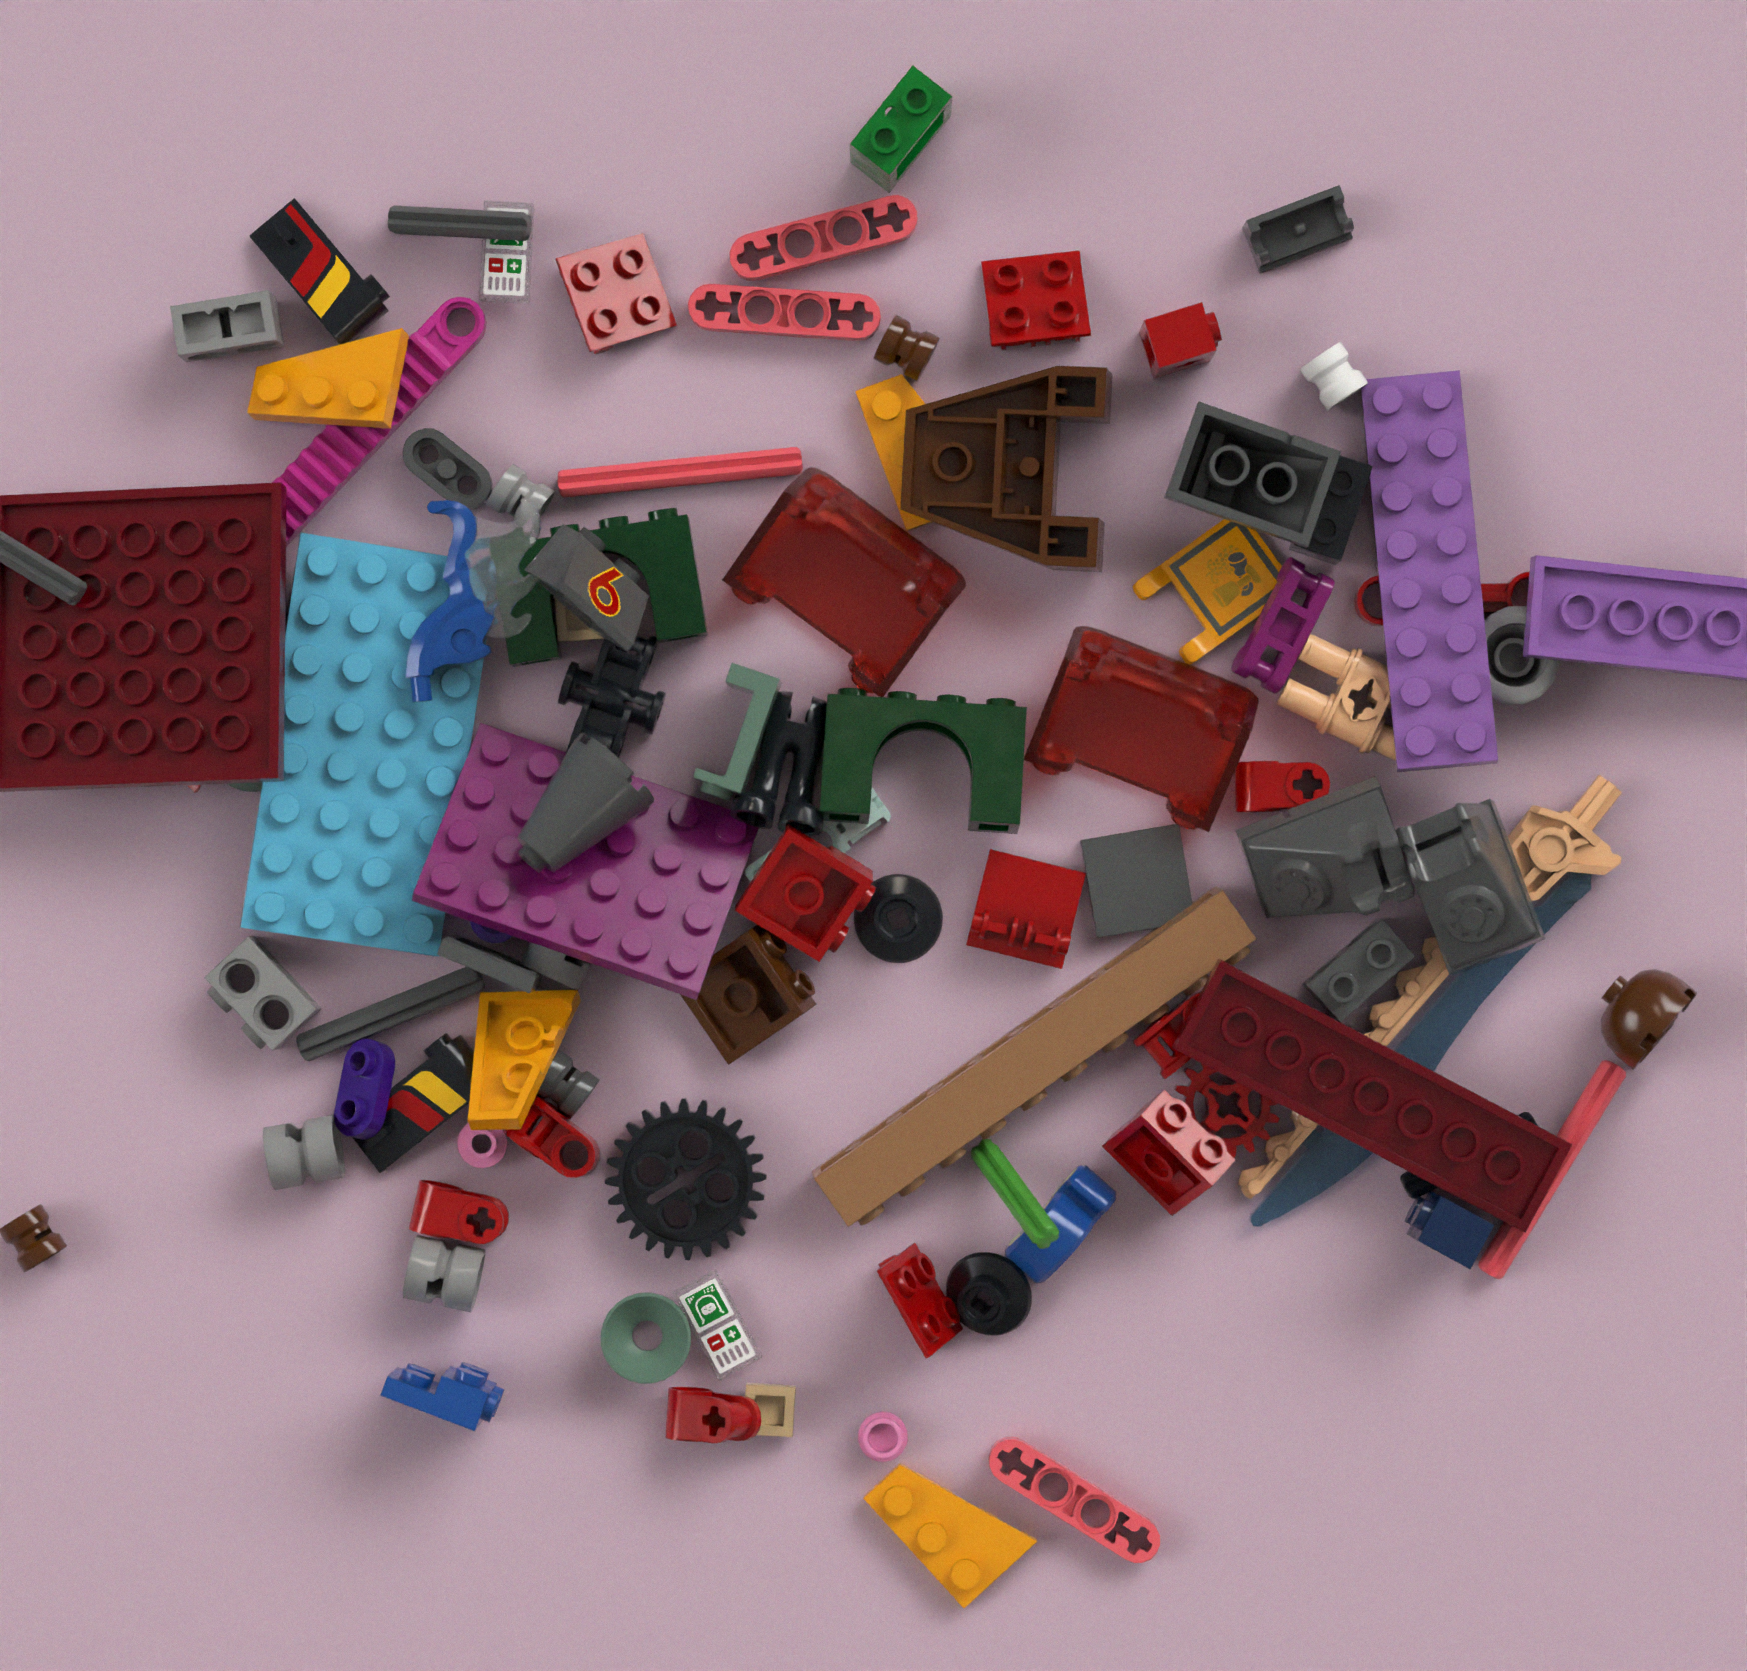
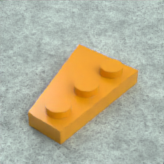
[247,328,409,429]
[855,374,932,532]
[467,990,581,1130]
[863,1463,1037,1608]

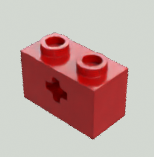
[1139,302,1222,379]

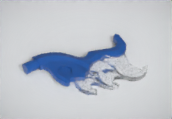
[405,497,541,702]

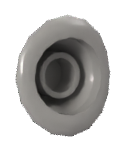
[1485,606,1560,705]

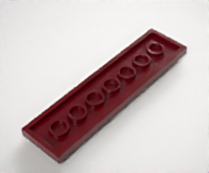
[1172,959,1573,1233]

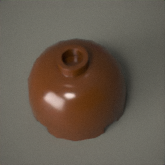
[1601,969,1697,1070]

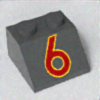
[524,524,649,652]

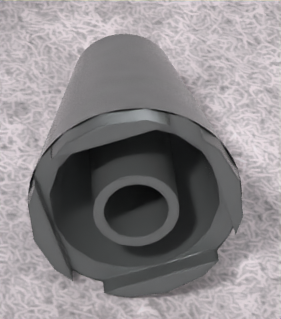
[517,733,654,873]

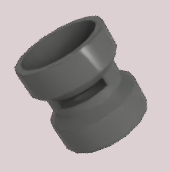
[537,1050,600,1119]

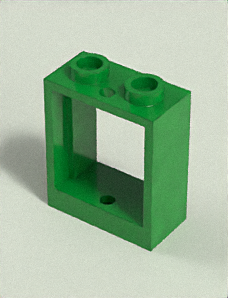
[850,65,952,193]

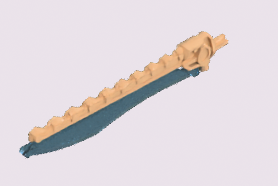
[1238,775,1622,1227]

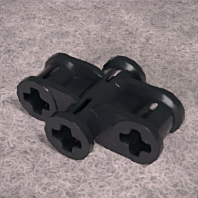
[558,635,666,758]

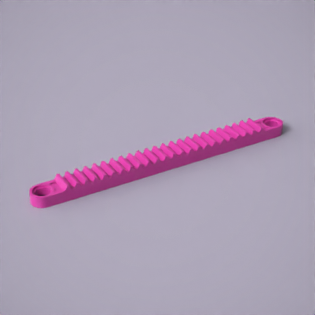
[272,297,487,547]

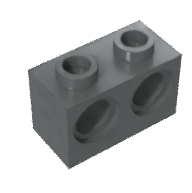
[1303,919,1415,1022]

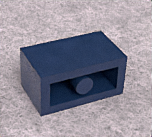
[1405,1191,1494,1270]

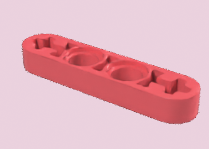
[730,195,917,281]
[688,284,881,341]
[989,1437,1160,1563]

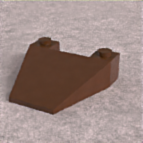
[900,366,1113,572]

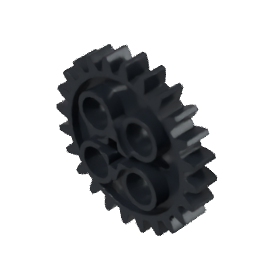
[605,1098,767,1260]

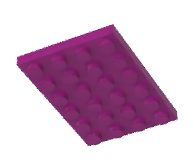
[412,723,759,1000]

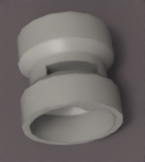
[486,464,555,532]

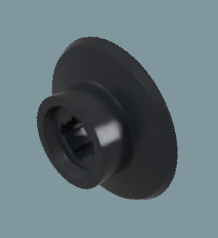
[854,874,943,963]
[946,1252,1032,1336]

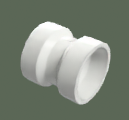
[1300,342,1368,411]

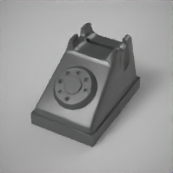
[1164,401,1341,548]
[1236,776,1415,918]
[1395,799,1546,976]

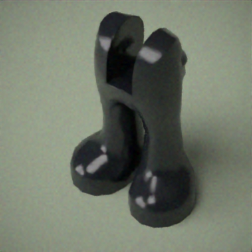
[729,691,827,836]

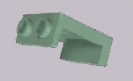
[693,663,782,801]

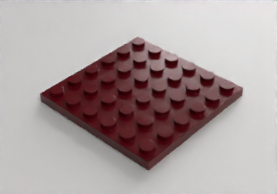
[0,482,287,792]

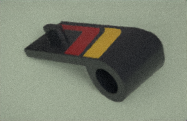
[249,198,390,344]
[352,1033,474,1173]

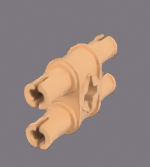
[1276,634,1396,761]

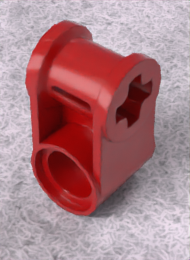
[1234,761,1330,813]
[1132,992,1201,1080]
[503,1095,600,1178]
[409,1180,509,1244]
[665,1387,762,1444]

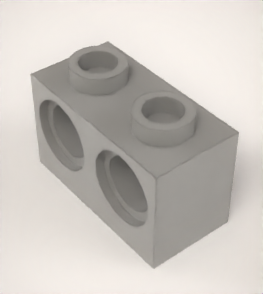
[170,290,284,362]
[204,936,322,1050]

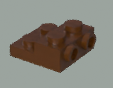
[680,925,817,1065]

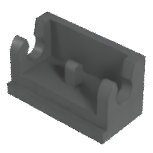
[1242,185,1354,274]

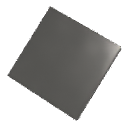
[1080,823,1192,938]
[437,934,544,993]

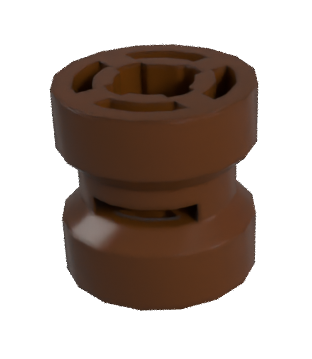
[873,315,940,382]
[0,1204,67,1273]

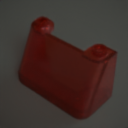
[722,467,966,697]
[1024,626,1259,832]

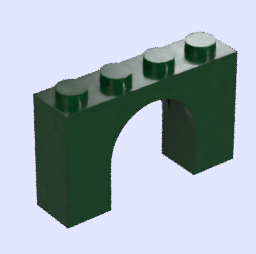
[491,508,708,667]
[820,688,1027,834]

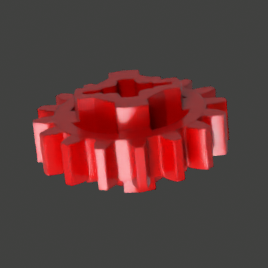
[1174,1063,1280,1158]

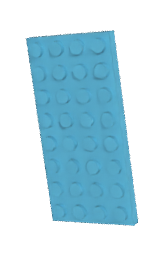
[240,533,496,957]

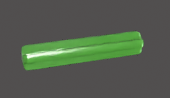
[971,1139,1059,1249]

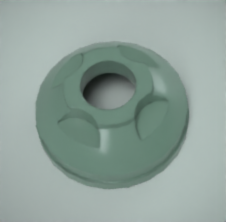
[601,1292,691,1384]

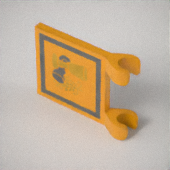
[1132,519,1297,665]

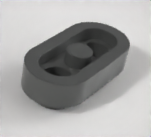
[403,428,493,510]

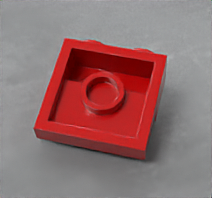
[735,824,876,962]
[1102,1089,1235,1216]

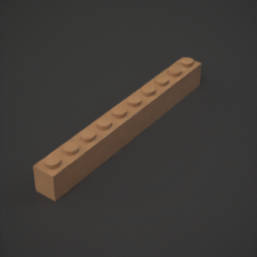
[811,886,1256,1227]

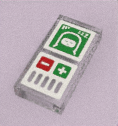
[479,201,534,304]
[672,1268,763,1381]

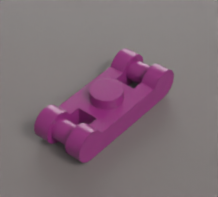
[1231,557,1335,694]

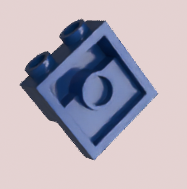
[380,1362,504,1431]

